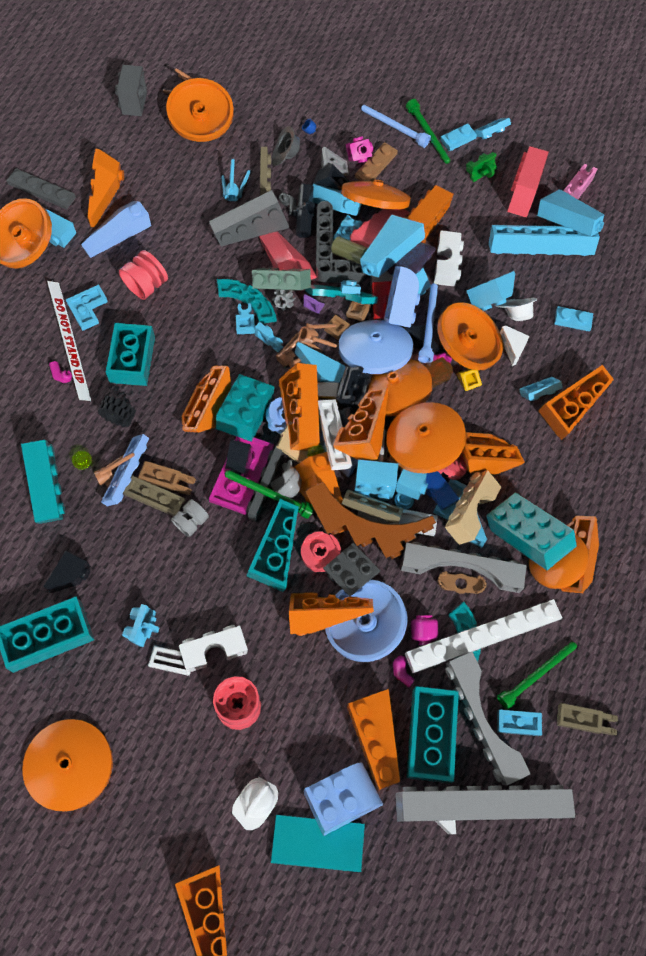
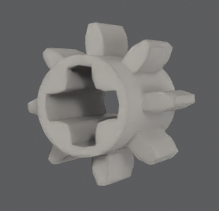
[272,289,296,311]

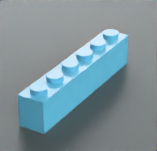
[489,225,600,256]

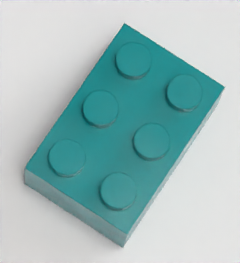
[106,323,155,386]
[216,374,275,442]

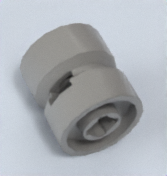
[171,499,209,537]

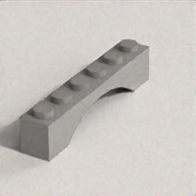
[401,542,526,593]
[445,651,530,785]

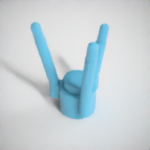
[221,159,250,201]

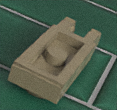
[557,703,618,735]

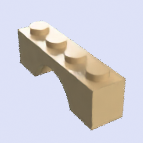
[445,470,501,545]

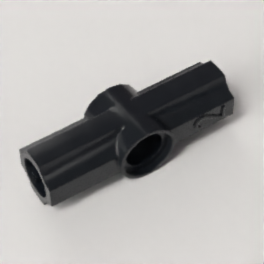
[293,184,316,238]

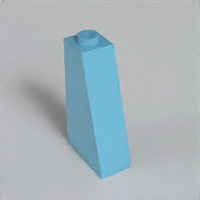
[537,189,604,236]
[360,215,425,277]

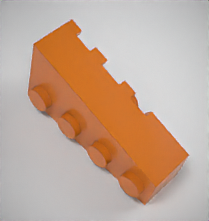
[405,185,454,256]
[538,365,614,440]
[347,689,400,791]

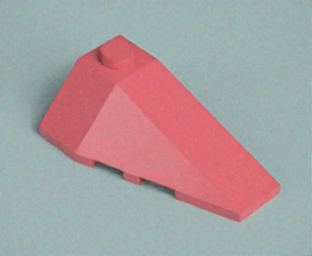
[259,231,316,280]

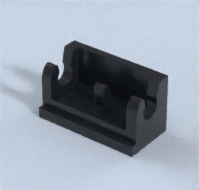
[336,367,372,408]

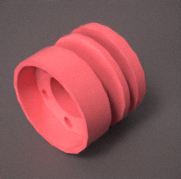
[119,250,168,300]
[213,676,261,730]

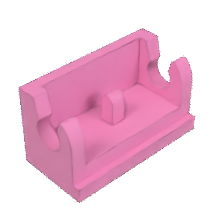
[563,164,597,199]

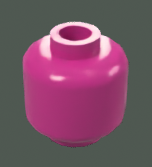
[411,615,438,645]

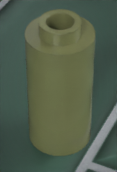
[331,236,368,265]

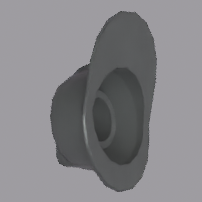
[272,126,300,166]

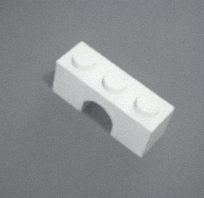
[434,230,464,287]
[179,625,248,672]

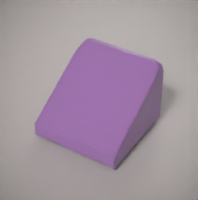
[303,294,325,314]

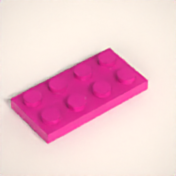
[209,436,274,515]

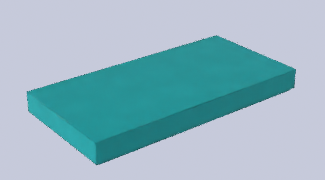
[271,815,365,872]

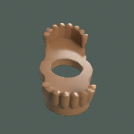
[438,571,487,594]

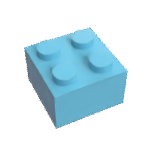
[354,460,398,501]

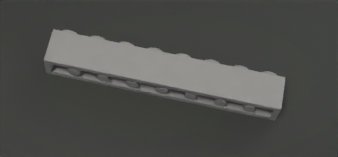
[396,785,575,822]

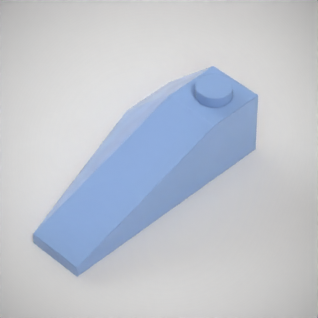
[81,201,151,258]

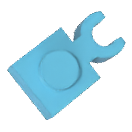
[340,280,361,295]
[236,303,255,334]
[255,322,283,352]

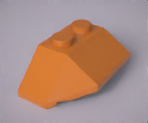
[182,366,232,433]
[462,432,525,474]
[561,516,599,593]

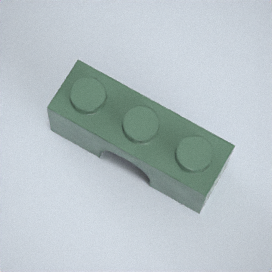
[252,268,311,290]

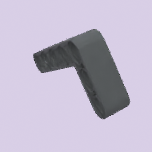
[316,201,367,283]

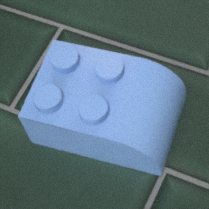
[384,266,420,327]
[304,762,383,836]

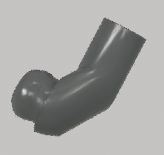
[279,193,297,216]

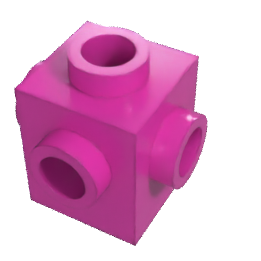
[345,136,373,163]

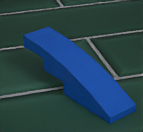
[426,471,459,511]

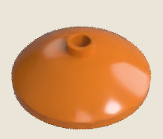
[529,535,589,589]

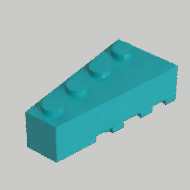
[21,440,65,524]
[247,499,298,592]

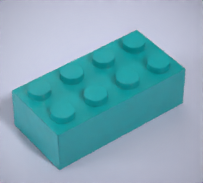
[486,492,577,570]
[0,596,95,673]
[406,686,459,783]

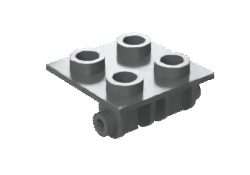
[323,543,380,597]

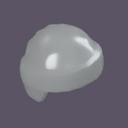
[270,460,302,498]

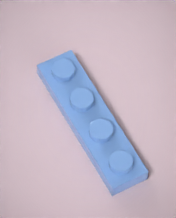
[101,434,149,506]

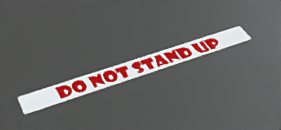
[47,281,91,401]

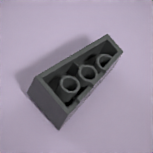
[209,190,289,246]

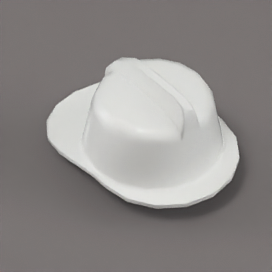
[494,298,537,321]
[232,777,278,830]

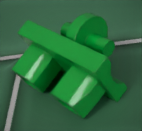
[466,152,497,182]

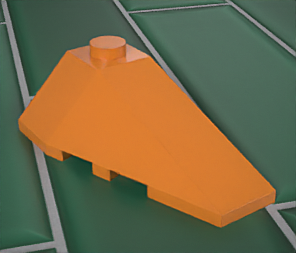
[88,149,124,228]
[333,387,388,460]
[293,452,348,535]
[289,593,374,636]

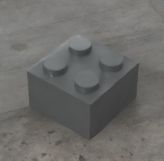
[115,65,147,116]

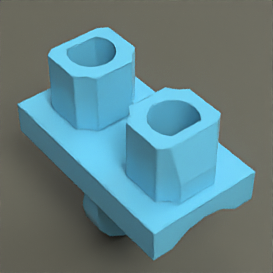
[333,215,363,241]
[122,604,160,647]

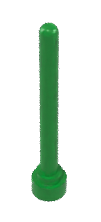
[405,99,450,164]
[225,470,314,519]
[497,642,577,710]

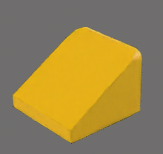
[456,369,482,391]

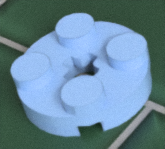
[266,397,286,434]

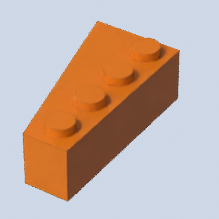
[279,363,320,451]
[175,866,227,956]

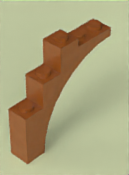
[305,482,436,559]

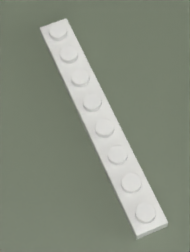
[405,599,562,673]

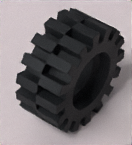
[97,396,136,427]

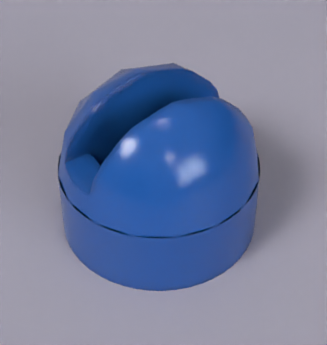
[302,119,316,134]

